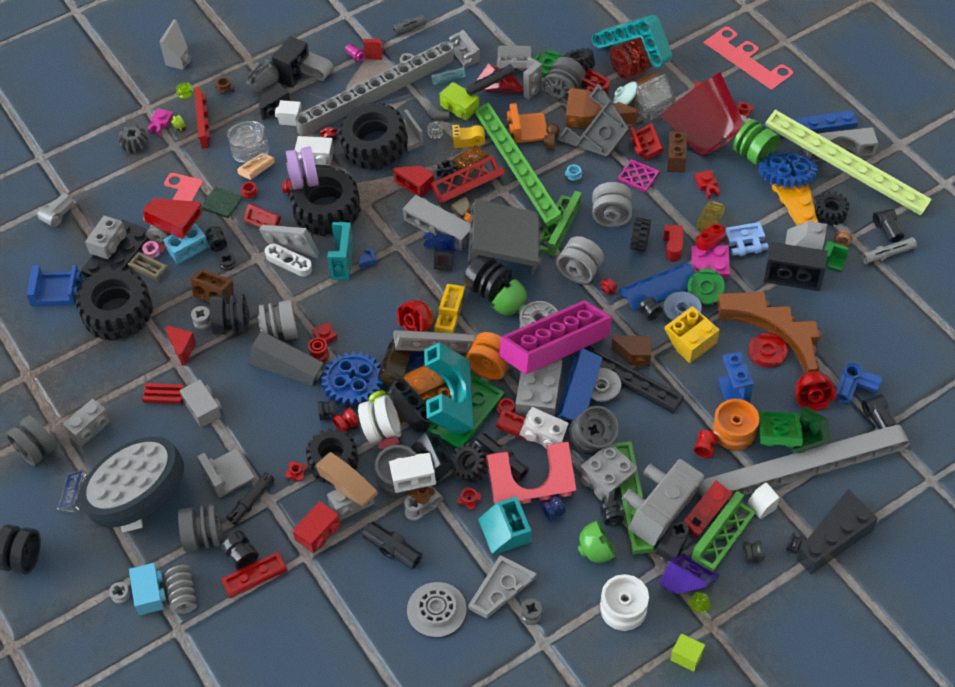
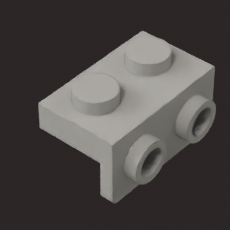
[497,46,531,71]
[523,57,542,100]

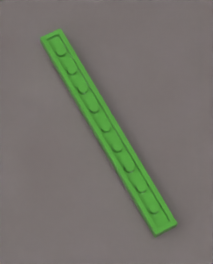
[474,102,563,226]

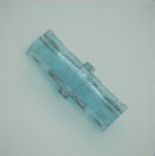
[431,67,466,85]

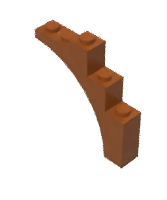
[717,292,821,374]

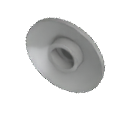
[591,368,621,402]

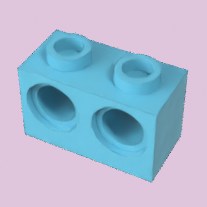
[163,223,209,264]

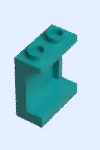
[327,222,354,280]

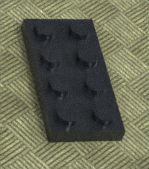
[81,219,150,277]

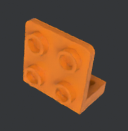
[507,103,548,143]

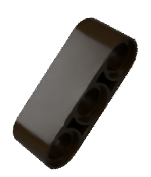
[378,338,412,386]

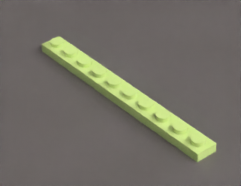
[765,110,931,216]

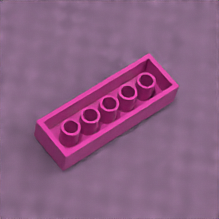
[499,300,612,375]

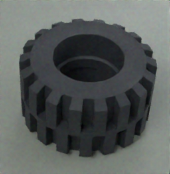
[306,428,359,484]

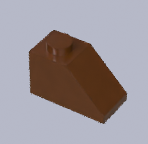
[611,335,651,367]

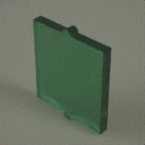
[201,186,243,218]

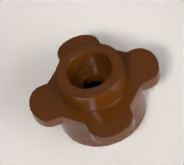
[214,77,234,94]
[410,486,435,504]

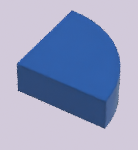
[359,247,377,268]

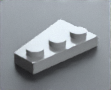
[468,555,537,619]

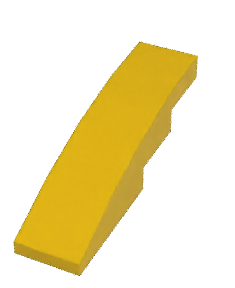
[434,284,465,333]

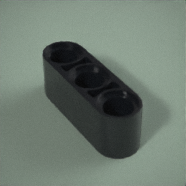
[386,378,432,433]

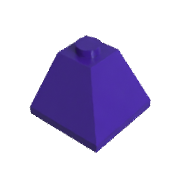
[659,553,720,594]

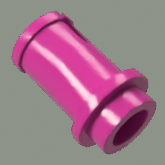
[345,44,365,62]

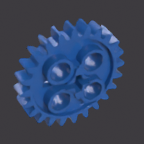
[759,150,818,189]
[321,351,384,408]

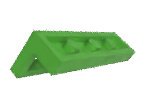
[538,191,582,256]
[691,491,756,572]

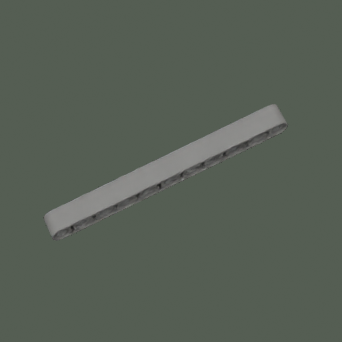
[295,42,454,136]
[698,425,910,500]

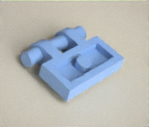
[726,222,768,257]

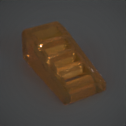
[452,145,489,175]

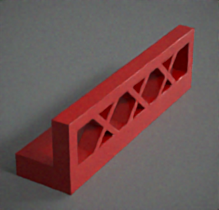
[430,155,505,203]

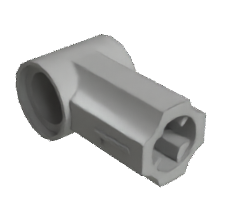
[37,193,75,227]

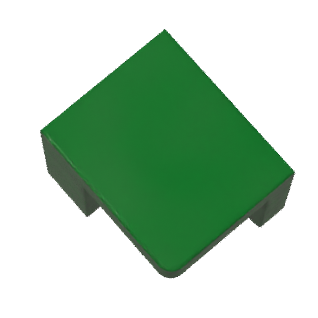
[824,241,849,272]

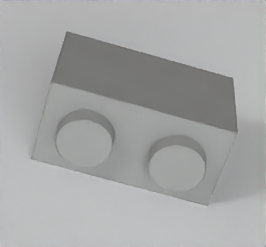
[179,380,222,428]

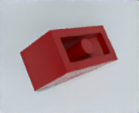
[393,166,434,198]

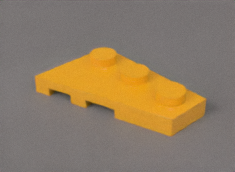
[772,183,818,225]

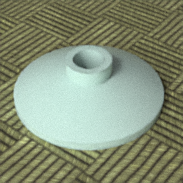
[613,82,638,105]

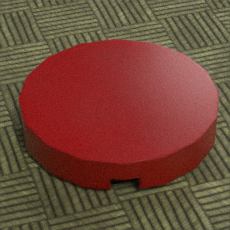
[748,333,788,368]

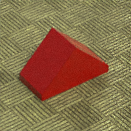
[363,39,384,60]
[165,326,196,365]

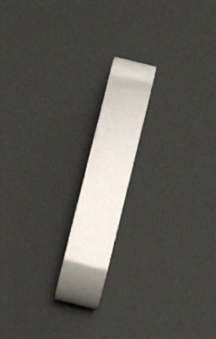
[265,244,312,277]

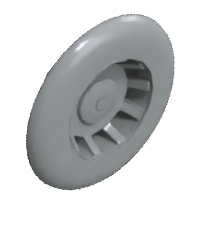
[407,582,467,637]

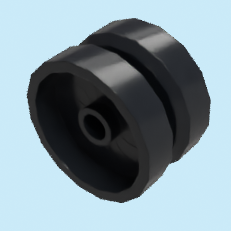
[0,524,41,575]

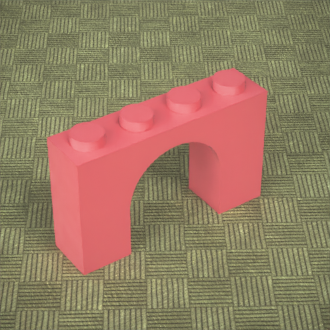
[486,442,576,504]

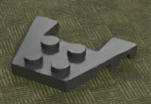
[557,84,630,157]

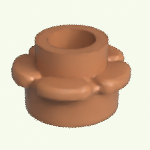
[834,230,853,247]

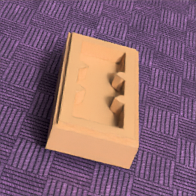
[237,152,275,180]

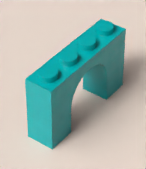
[424,342,473,435]

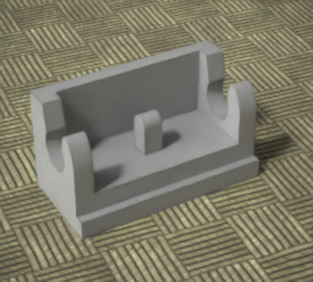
[449,30,480,68]

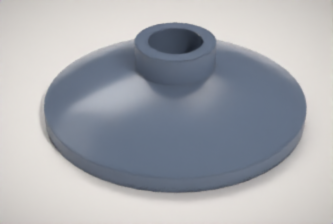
[663,292,702,321]

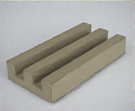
[128,252,169,282]

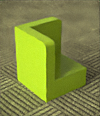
[670,634,705,672]

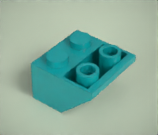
[478,496,531,555]

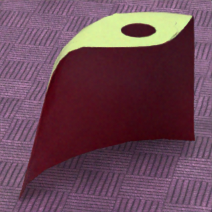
[660,72,743,155]

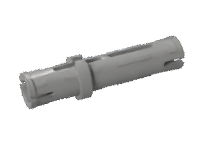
[862,237,917,264]

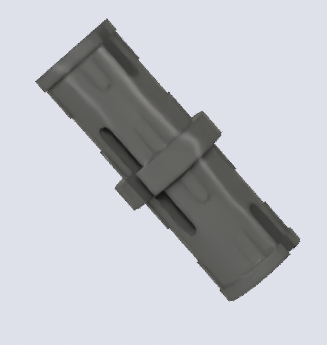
[392,15,426,35]

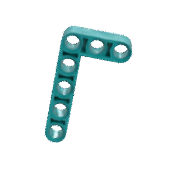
[592,15,672,67]

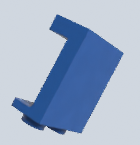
[26,265,82,306]
[717,352,754,403]

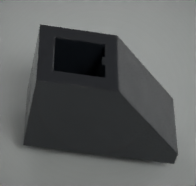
[259,81,290,120]

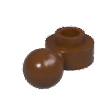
[544,123,560,150]

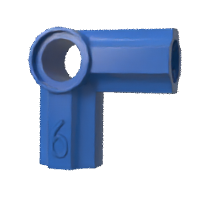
[835,362,882,404]

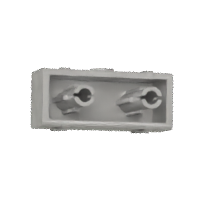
[622,459,704,546]

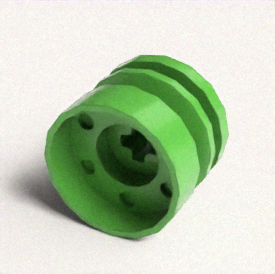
[733,119,780,166]

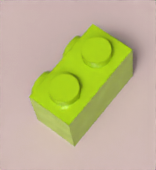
[439,82,479,121]

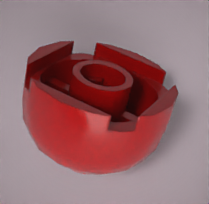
[397,300,434,332]
[795,371,836,411]

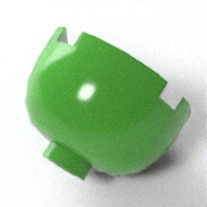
[491,279,527,316]
[578,520,616,563]

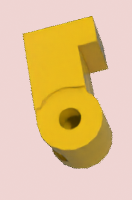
[452,125,485,148]

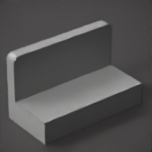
[404,109,423,151]

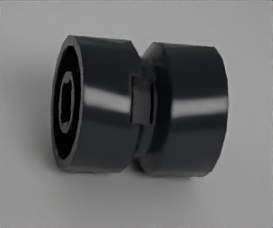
[220,531,259,570]

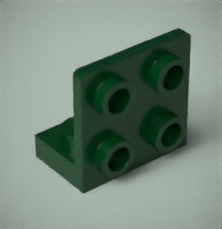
[783,407,831,453]

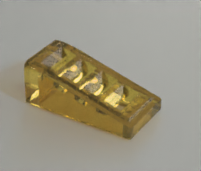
[696,201,726,232]

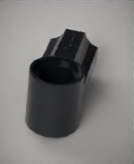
[873,208,905,244]
[861,394,898,429]

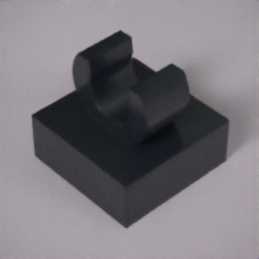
[434,249,454,271]

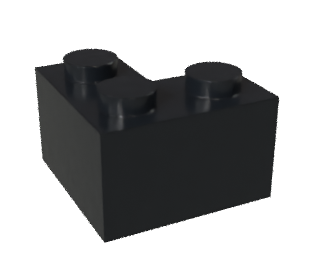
[272,36,309,88]

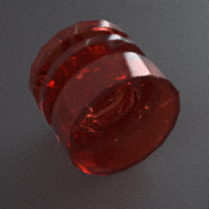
[610,37,653,80]

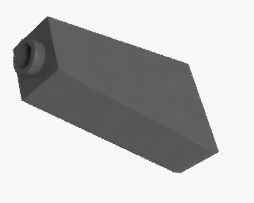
[248,331,323,386]

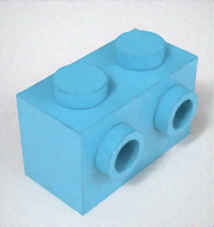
[129,563,167,616]

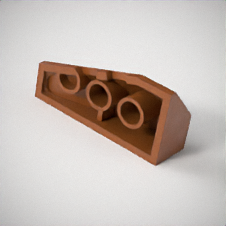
[565,88,638,129]

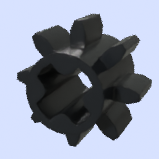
[436,160,458,181]

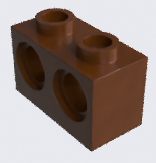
[667,131,687,173]
[191,268,234,303]

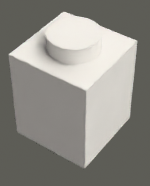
[275,100,302,126]

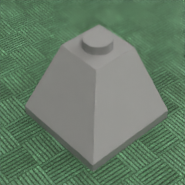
[159,19,191,70]
[785,221,827,250]

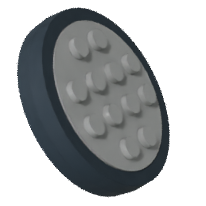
[80,437,184,528]

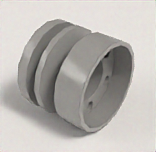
[258,300,298,341]

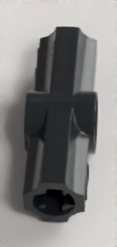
[473,433,529,482]
[362,521,423,570]

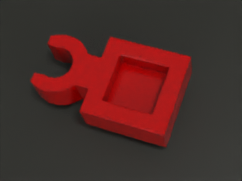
[694,170,720,199]

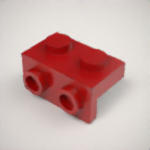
[630,123,664,161]

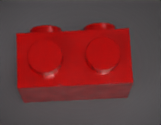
[292,501,341,554]

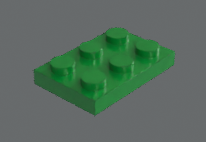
[758,410,803,448]

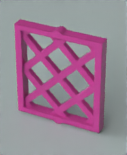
[617,159,659,192]

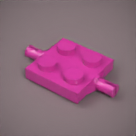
[691,245,730,279]

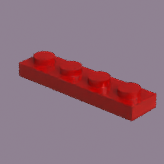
[194,87,211,149]

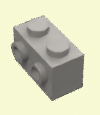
[85,216,127,259]
[63,398,111,447]
[327,476,375,521]

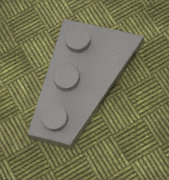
[259,225,321,259]

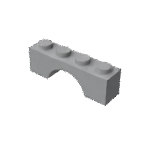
[801,127,878,162]

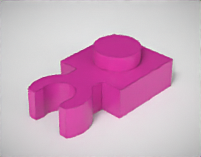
[148,108,174,136]

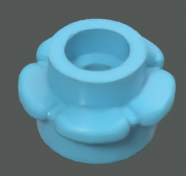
[565,165,582,181]

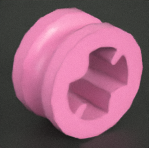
[142,241,161,259]

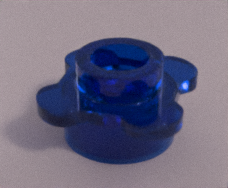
[408,351,425,368]

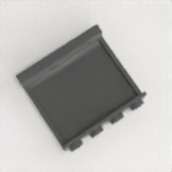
[468,199,541,275]

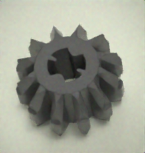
[118,125,148,153]

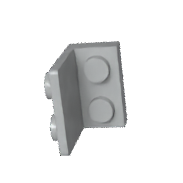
[197,449,255,498]

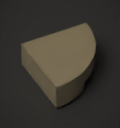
[451,196,469,219]

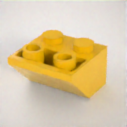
[665,306,720,363]

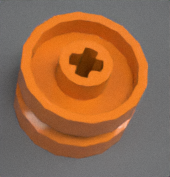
[465,332,510,380]
[712,399,759,451]

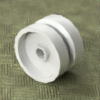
[358,395,401,445]
[600,574,649,631]

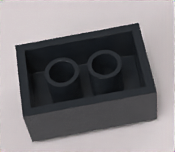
[764,242,828,291]

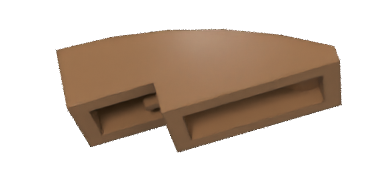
[316,452,378,507]

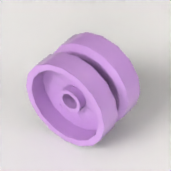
[286,146,319,190]

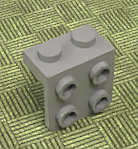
[580,444,637,503]

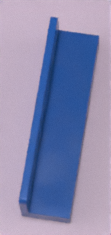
[619,263,695,311]
[556,348,602,421]

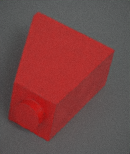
[143,198,202,239]

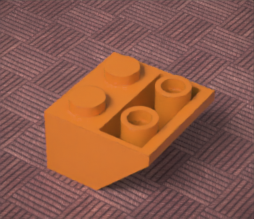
[402,365,451,403]

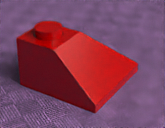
[477,64,524,94]

